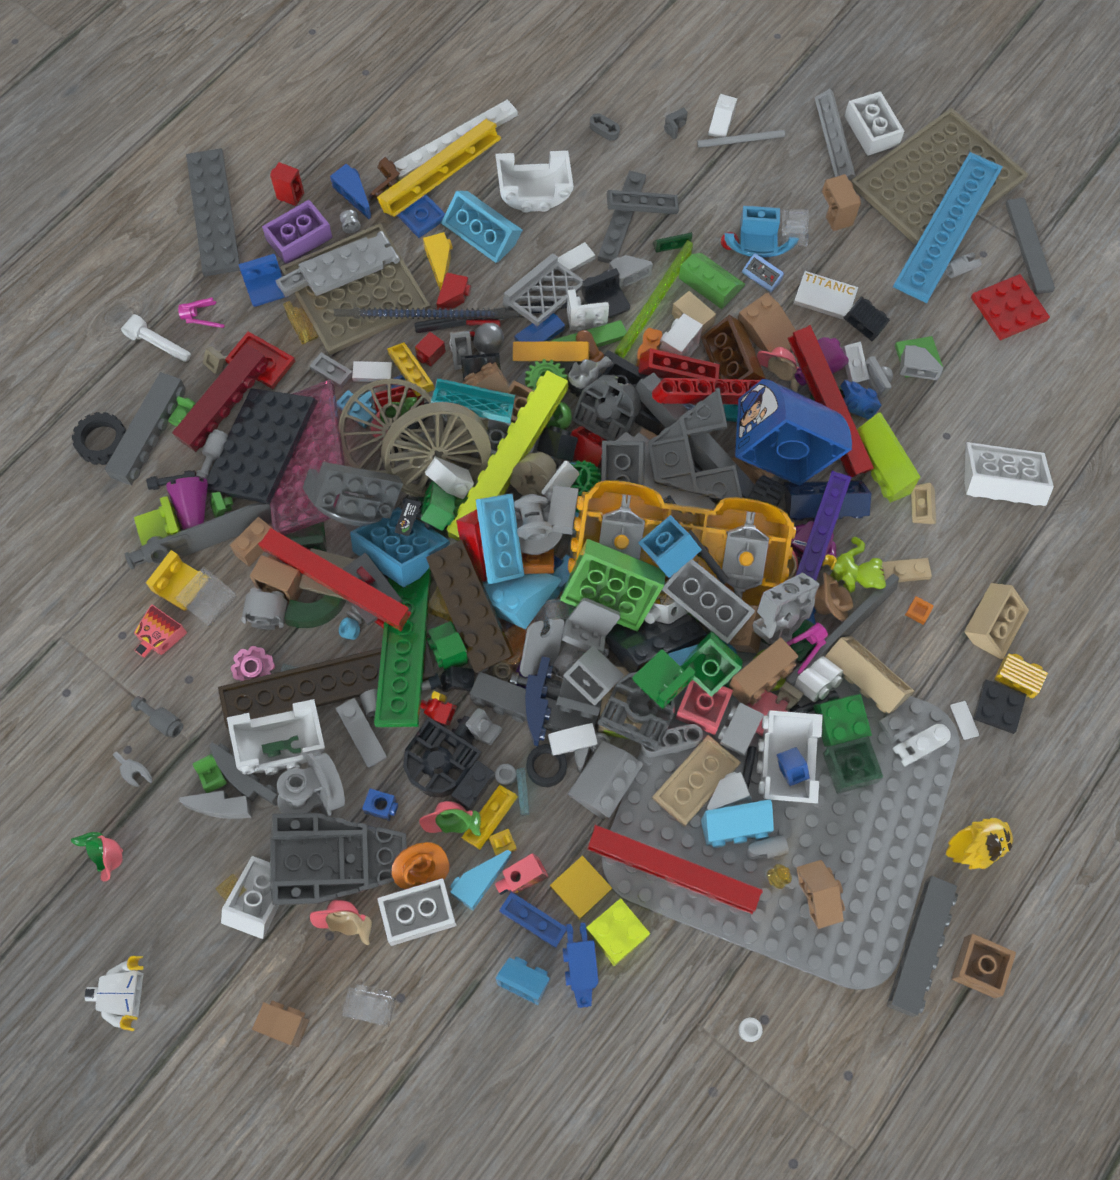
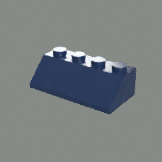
[784,480,872,520]

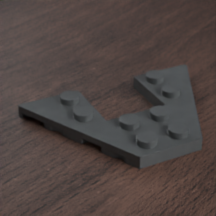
[647,388,742,500]

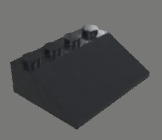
[605,614,707,673]

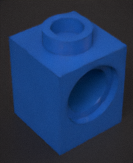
[776,747,810,786]
[362,788,398,821]

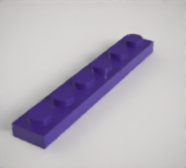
[796,471,851,581]

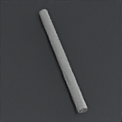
[697,130,785,148]

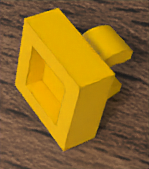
[489,828,517,856]

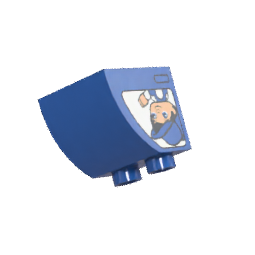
[735,379,852,486]

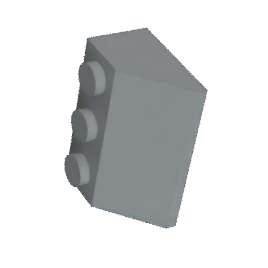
[567,741,643,819]

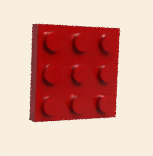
[971,274,1050,341]

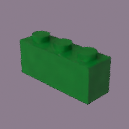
[421,480,457,531]

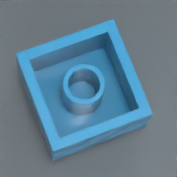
[638,515,702,578]

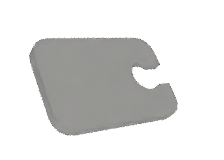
[520,617,564,677]

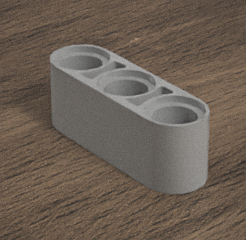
[640,724,703,757]

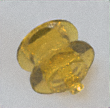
[767,864,792,889]

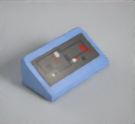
[742,254,784,292]

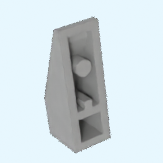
[335,698,387,769]

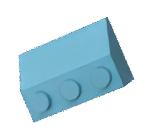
[701,799,774,848]

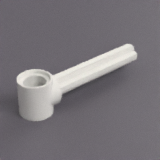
[121,314,191,362]

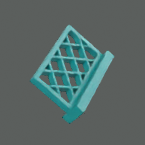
[431,378,515,423]

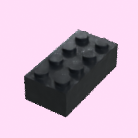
[593,359,664,435]

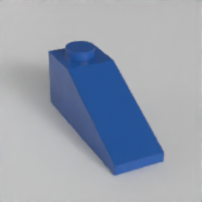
[330,164,371,219]

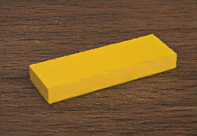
[461,785,518,850]

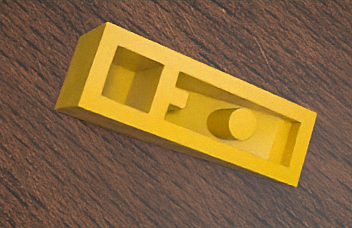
[423,232,453,290]

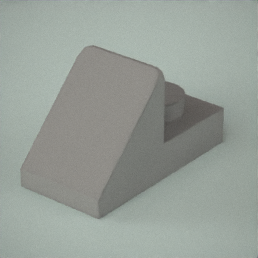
[450,331,472,370]

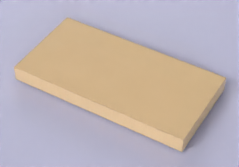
[652,735,741,827]

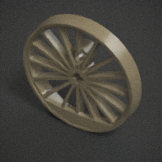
[338,379,446,483]
[381,402,491,497]

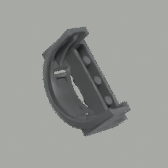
[303,462,403,526]

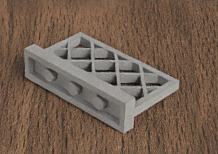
[502,253,584,326]

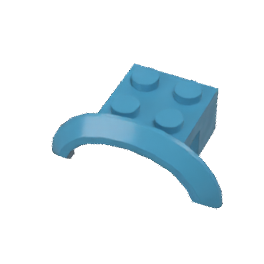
[725,206,799,258]

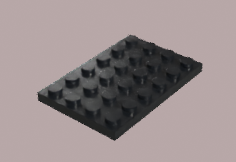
[207,388,317,504]

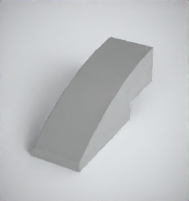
[179,791,252,819]

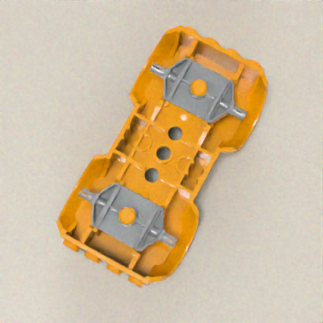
[568,481,796,607]

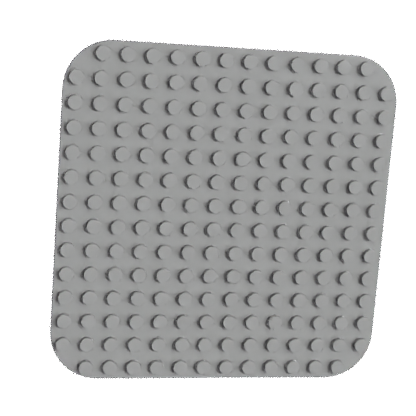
[602,628,960,990]

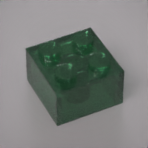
[823,736,884,794]

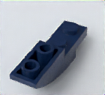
[525,656,553,746]

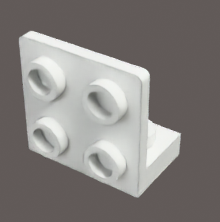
[567,289,609,331]

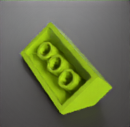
[857,412,920,503]

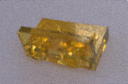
[283,301,319,345]

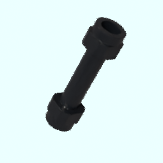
[146,470,196,490]
[789,690,840,713]

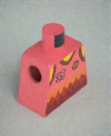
[134,605,187,658]
[495,853,549,895]

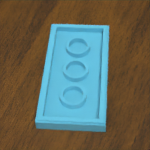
[476,494,524,584]

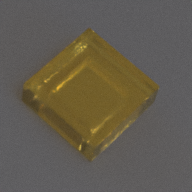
[215,874,246,901]

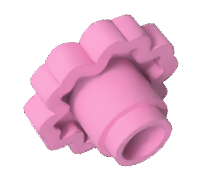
[231,646,275,681]

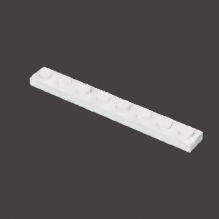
[394,99,518,181]

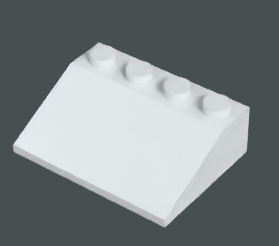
[964,442,1054,506]

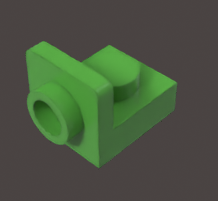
[168,396,195,427]

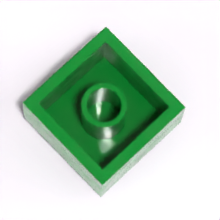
[813,694,872,747]

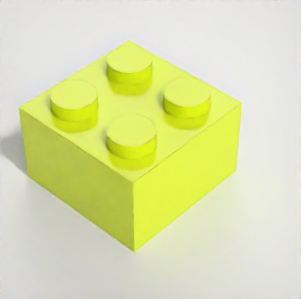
[586,898,650,966]

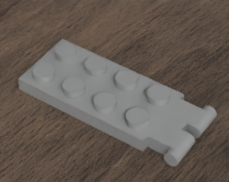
[299,231,400,296]

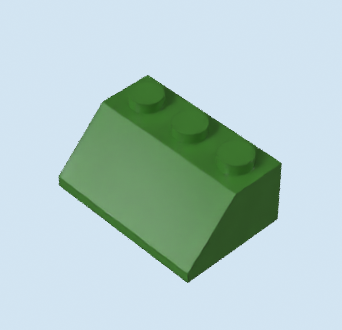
[679,253,745,309]

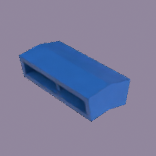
[514,313,565,342]

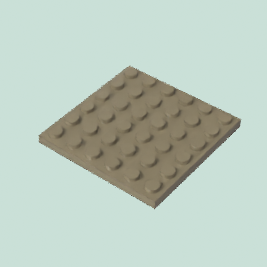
[280,223,431,356]

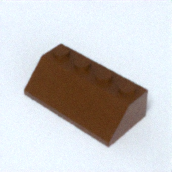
[701,314,766,380]

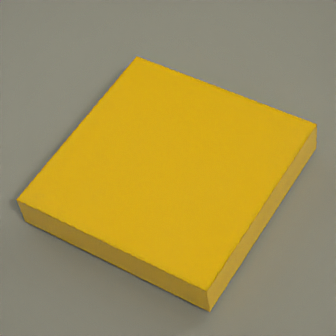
[550,855,612,920]

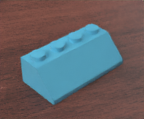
[441,191,523,263]

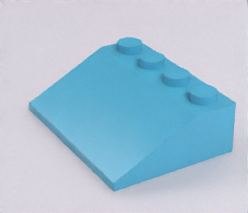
[482,573,561,629]

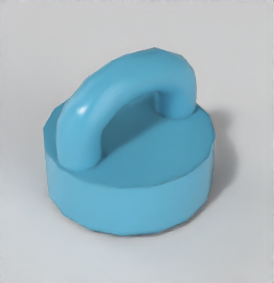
[339,617,360,640]

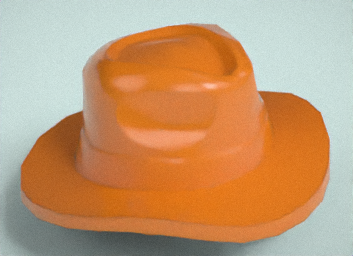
[392,842,450,890]

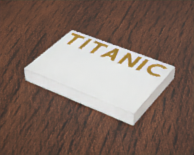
[793,271,858,320]

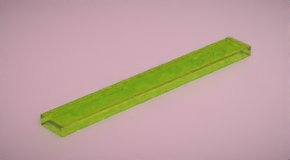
[615,240,693,359]

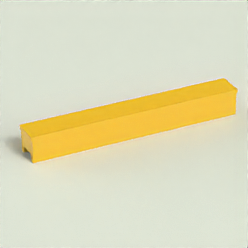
[377,119,501,217]

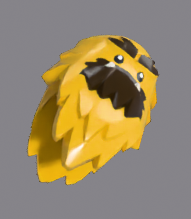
[945,818,1013,869]

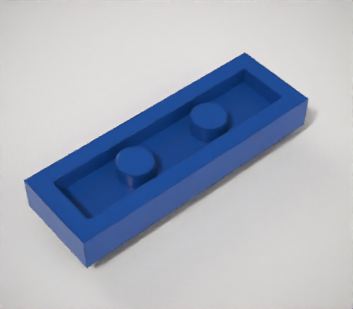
[499,892,567,948]

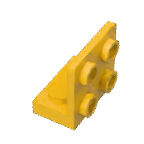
[146,550,209,611]

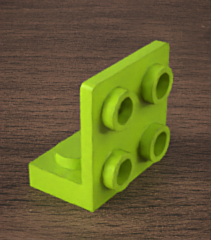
[134,496,181,546]

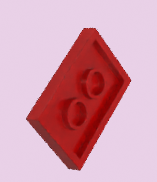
[225,331,296,389]

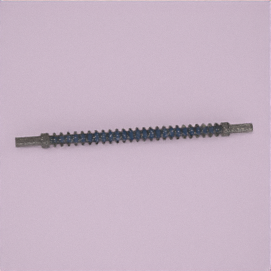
[334,307,524,320]

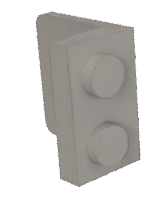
[562,598,620,653]

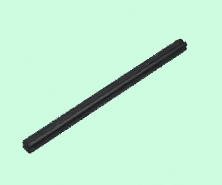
[414,295,579,333]

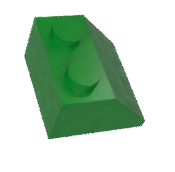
[681,631,743,697]

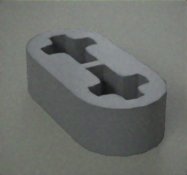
[590,113,620,141]

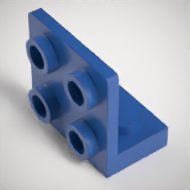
[238,253,288,307]

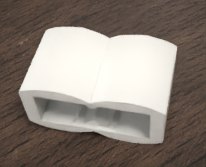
[794,656,843,702]

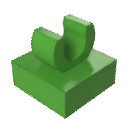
[210,492,233,518]

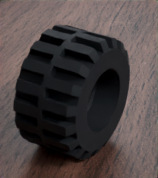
[747,475,785,507]

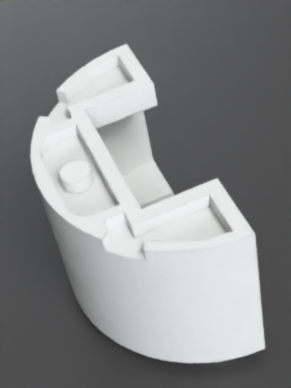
[496,151,573,213]
[227,699,325,775]
[757,710,822,803]

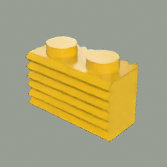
[994,653,1048,699]

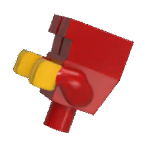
[420,691,457,726]

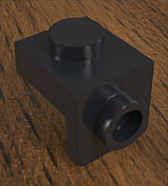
[440,666,474,692]

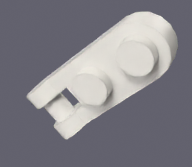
[893,724,951,767]

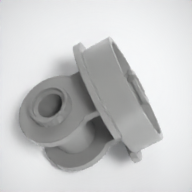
[514,494,563,555]
[277,753,345,817]

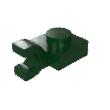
[261,735,301,758]

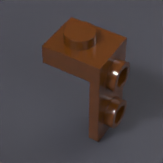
[368,157,400,201]

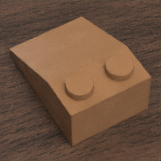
[737,292,796,352]

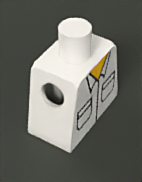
[645,590,688,624]

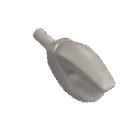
[113,751,152,787]

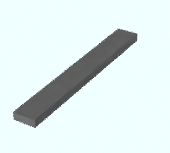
[786,574,899,686]

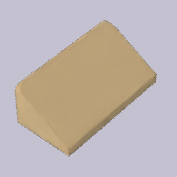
[911,483,936,524]

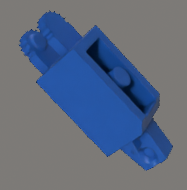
[562,922,599,1008]

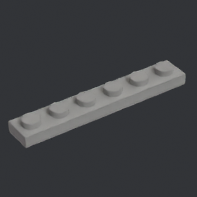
[815,89,856,180]

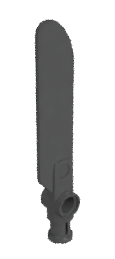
[124,502,286,569]

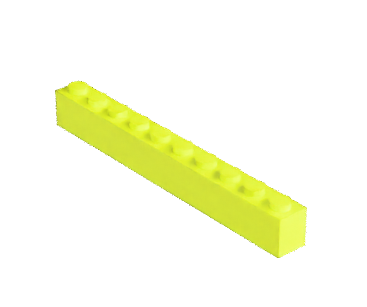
[447,371,568,541]

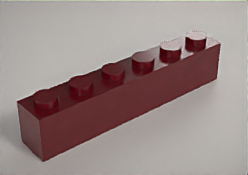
[172,343,269,452]

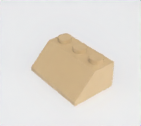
[964,583,1029,659]

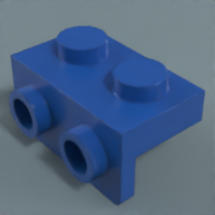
[840,380,882,420]

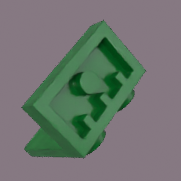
[632,650,696,709]

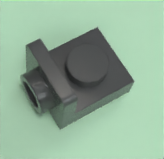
[664,108,688,140]

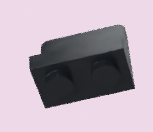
[582,268,630,319]

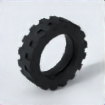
[72,412,127,465]

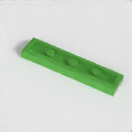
[552,320,628,347]

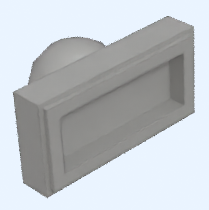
[866,356,893,399]

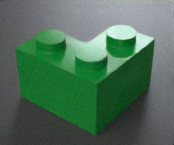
[427,621,468,671]

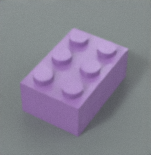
[262,200,332,264]

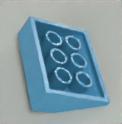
[350,507,450,587]

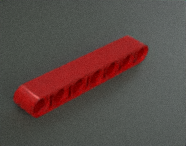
[652,378,761,405]

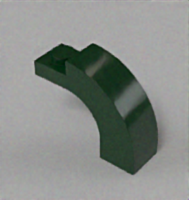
[284,595,347,628]

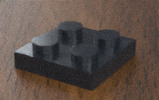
[973,680,1027,734]

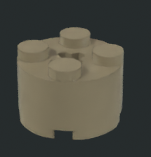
[510,452,556,496]

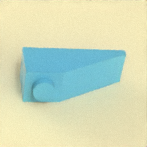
[450,850,512,911]

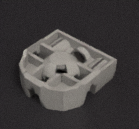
[752,573,819,644]

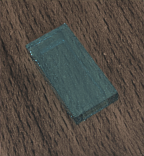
[516,768,529,816]

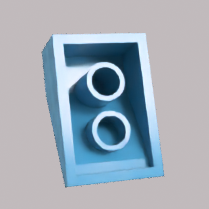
[495,956,550,1005]

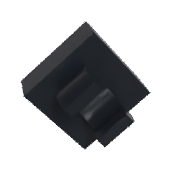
[451,715,475,744]

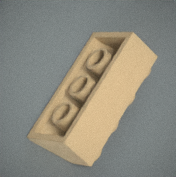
[825,636,915,713]

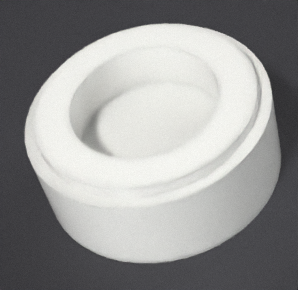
[738,1018,762,1042]

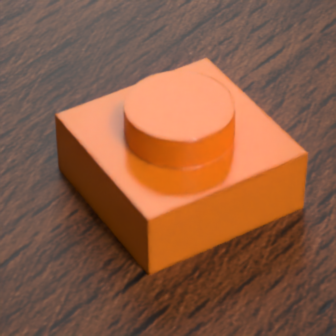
[905,596,934,625]

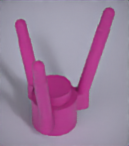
[178,297,225,328]
[786,623,828,674]

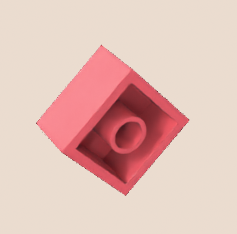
[675,680,733,735]

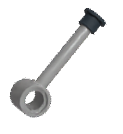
[360,673,442,717]

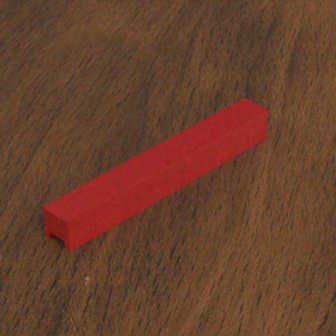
[787,325,874,478]
[258,528,412,631]
[587,825,763,914]

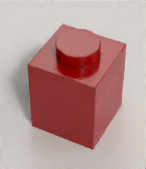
[415,332,446,367]

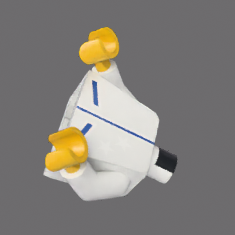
[85,956,143,1031]

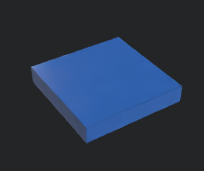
[397,194,445,238]

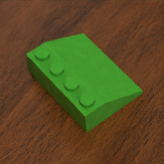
[560,539,665,631]

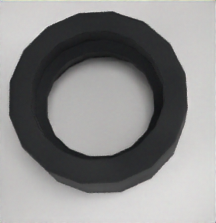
[526,744,567,787]

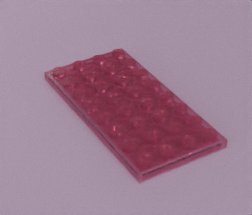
[270,379,349,535]

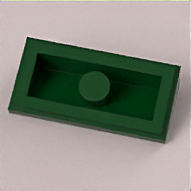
[653,232,693,253]

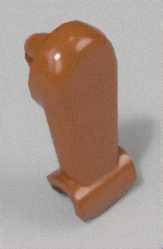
[576,330,604,362]

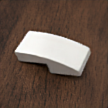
[548,723,598,756]

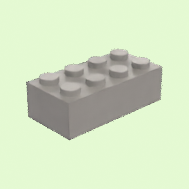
[662,559,755,644]

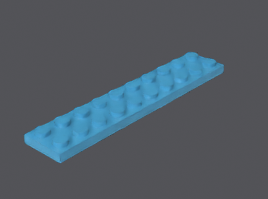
[893,152,1003,303]

